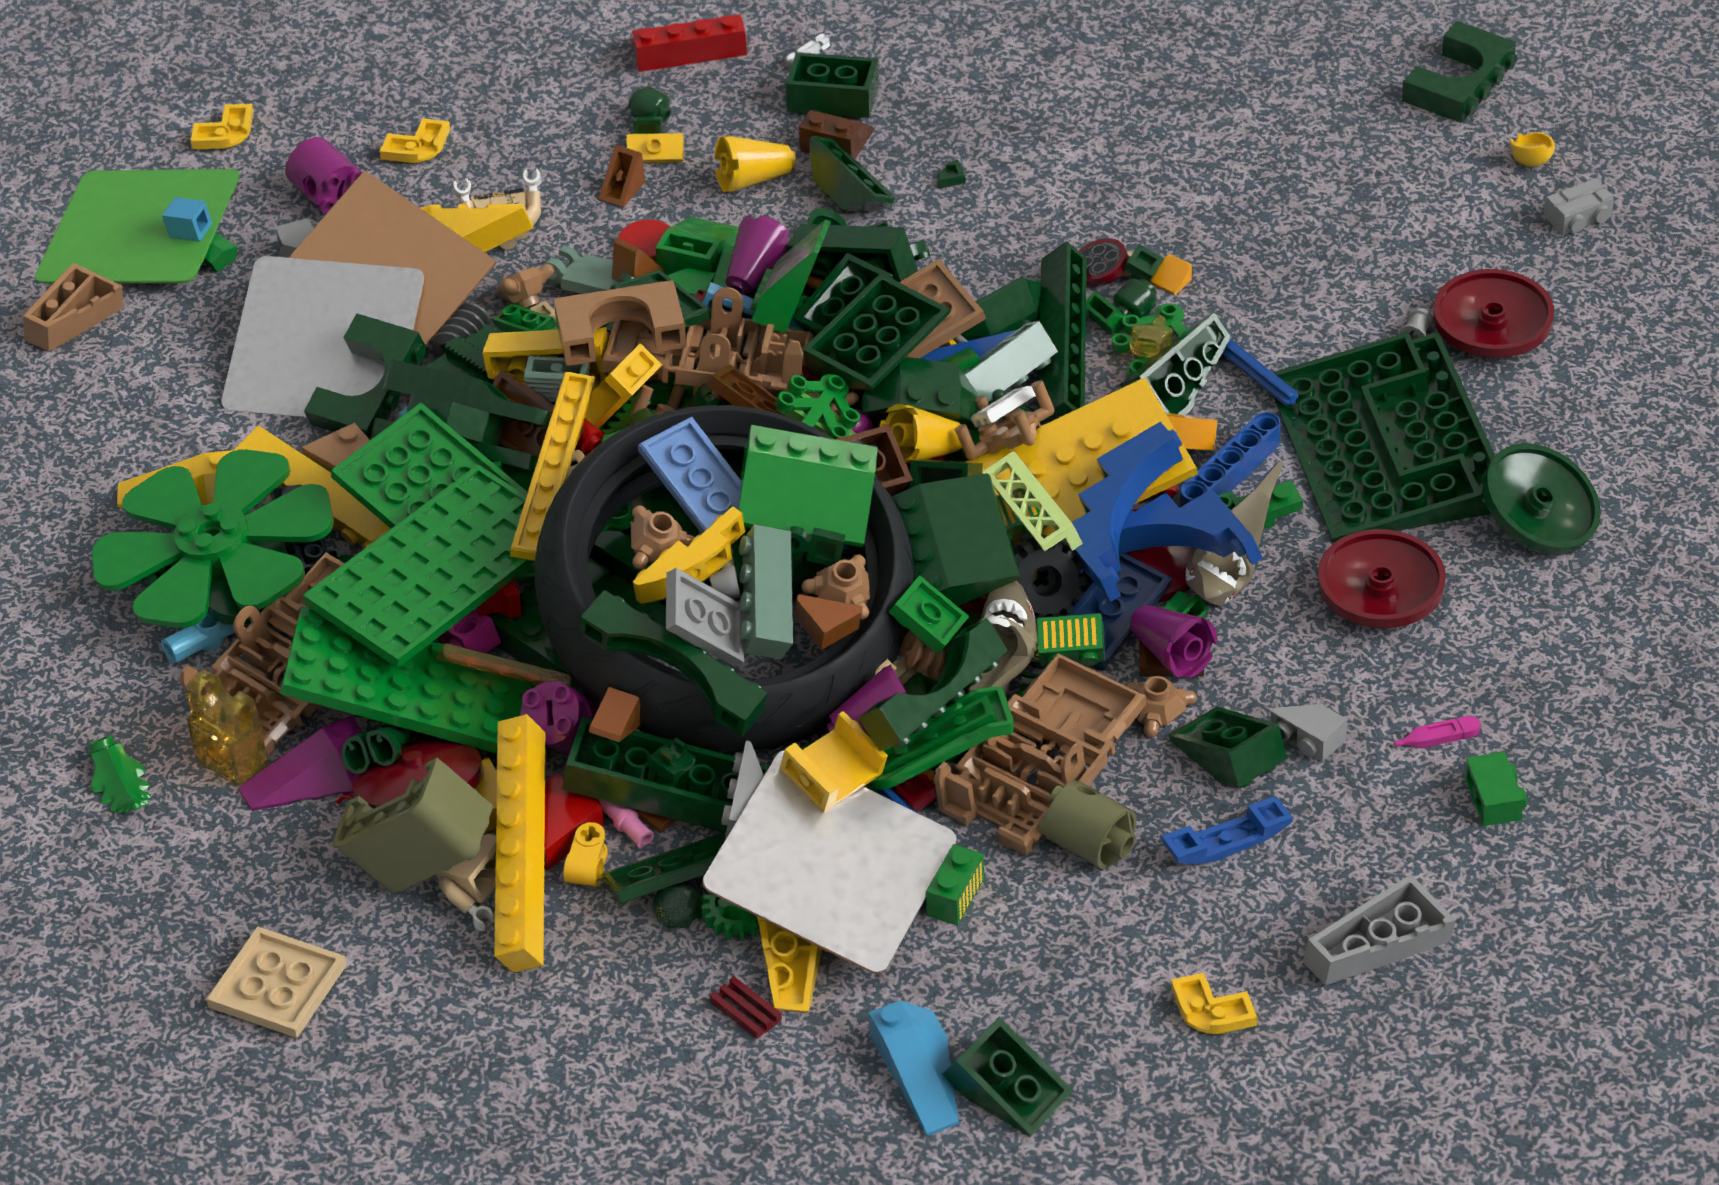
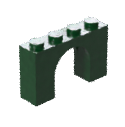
[1402,20,1518,123]
[304,313,426,439]

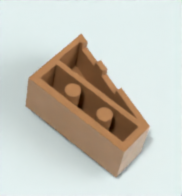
[23,263,123,351]
[301,423,370,473]

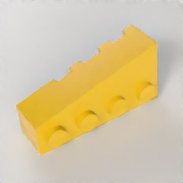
[482,327,610,390]

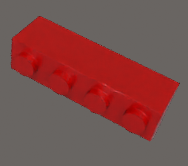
[630,14,747,72]

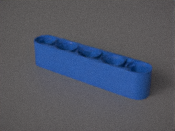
[1180,412,1280,508]

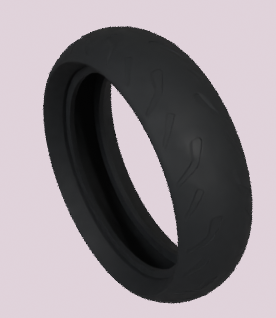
[535,405,915,751]

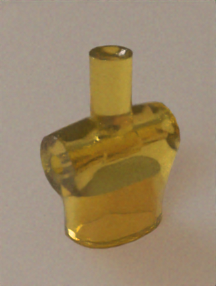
[1130,316,1173,357]

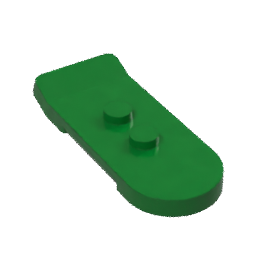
[868,686,1014,790]

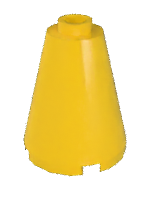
[714,135,796,192]
[879,404,962,465]

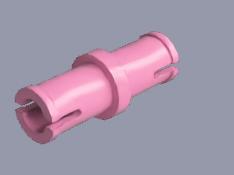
[599,800,654,848]

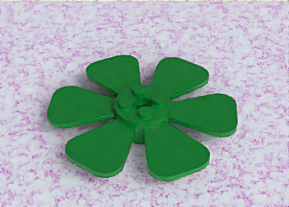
[92,449,334,628]

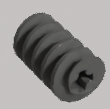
[432,302,490,358]

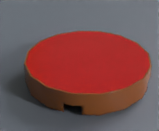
[619,219,671,262]

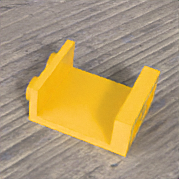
[585,343,662,429]
[780,711,888,813]

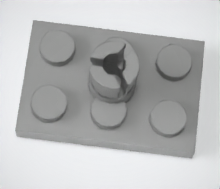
[666,568,744,667]

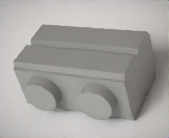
[1544,178,1614,235]

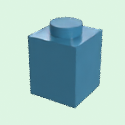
[162,197,212,241]

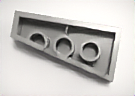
[1303,874,1456,986]

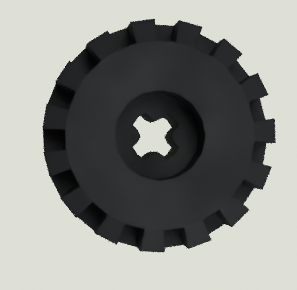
[1011,534,1086,621]

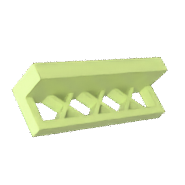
[982,451,1083,552]

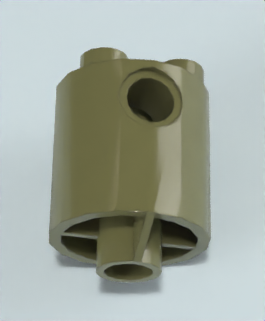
[1038,780,1136,869]

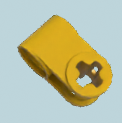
[564,822,608,887]

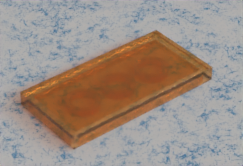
[436,644,572,686]

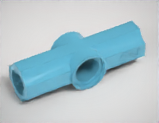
[161,613,251,664]

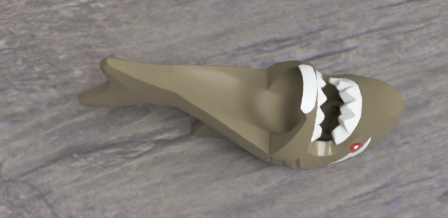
[1185,460,1283,606]
[970,580,1038,754]

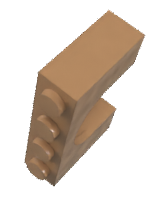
[553,280,687,366]

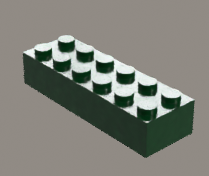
[562,716,770,833]

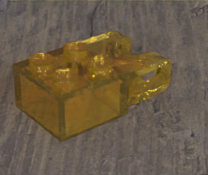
[186,669,269,787]

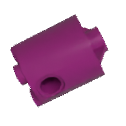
[285,137,363,215]
[520,681,600,756]

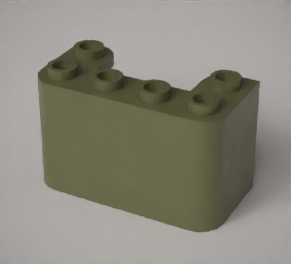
[333,757,493,893]

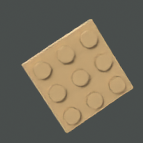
[207,926,347,1038]

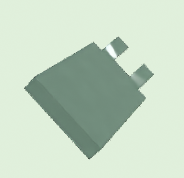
[546,245,665,294]

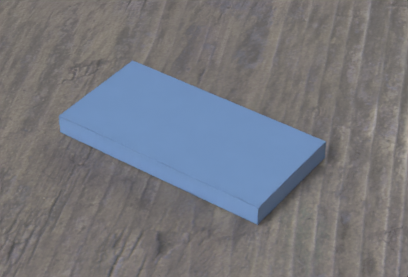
[638,417,741,534]

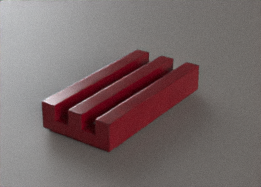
[709,976,782,1039]

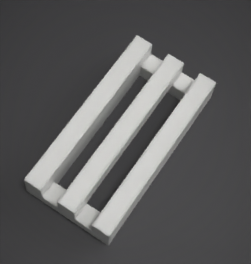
[971,386,1035,427]

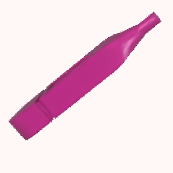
[1394,716,1481,748]

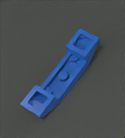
[1161,796,1293,864]

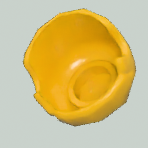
[1510,132,1555,167]

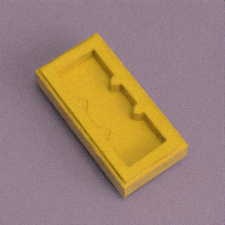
[627,133,684,163]

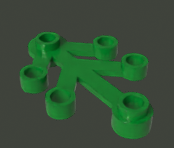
[1112,303,1189,378]
[775,374,860,439]

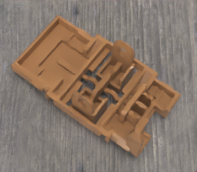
[602,287,813,396]
[180,552,345,756]
[934,653,1146,856]

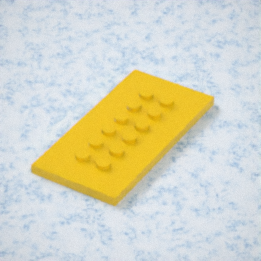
[966,377,1198,543]

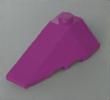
[238,715,363,811]

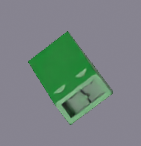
[656,216,739,275]

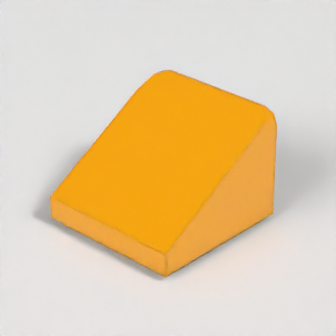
[1151,254,1192,296]

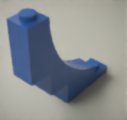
[1064,422,1183,602]
[1060,489,1263,573]

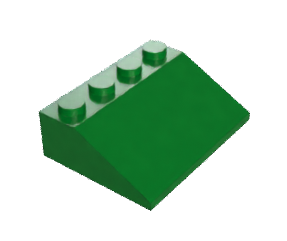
[750,220,831,334]
[738,425,878,547]

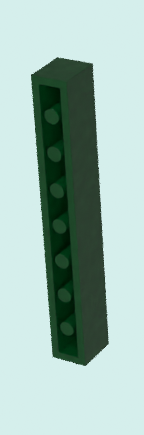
[1037,241,1087,426]

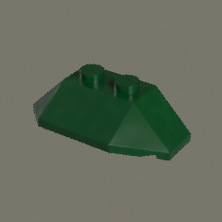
[809,136,895,213]
[954,276,1042,344]
[861,357,981,431]

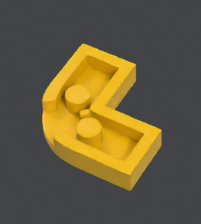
[190,104,254,149]
[380,118,450,163]
[1171,973,1257,1034]

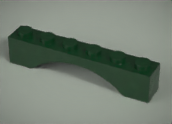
[579,590,767,737]
[859,618,1008,751]

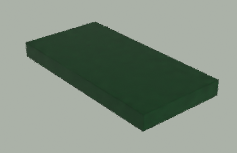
[601,832,726,903]

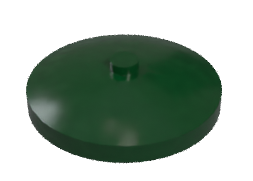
[1482,443,1601,554]

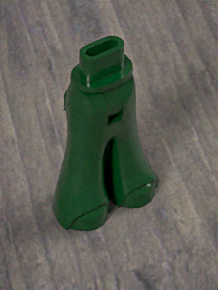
[342,723,421,774]

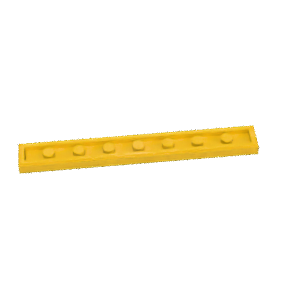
[510,371,595,561]

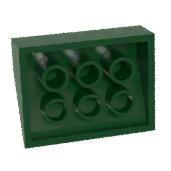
[803,273,951,390]
[891,473,1021,606]

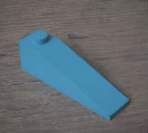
[868,1001,959,1136]

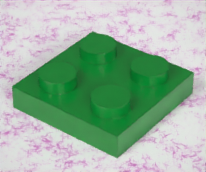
[889,575,969,654]

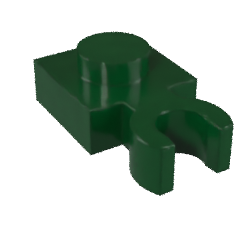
[790,526,846,566]

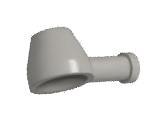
[710,546,741,599]

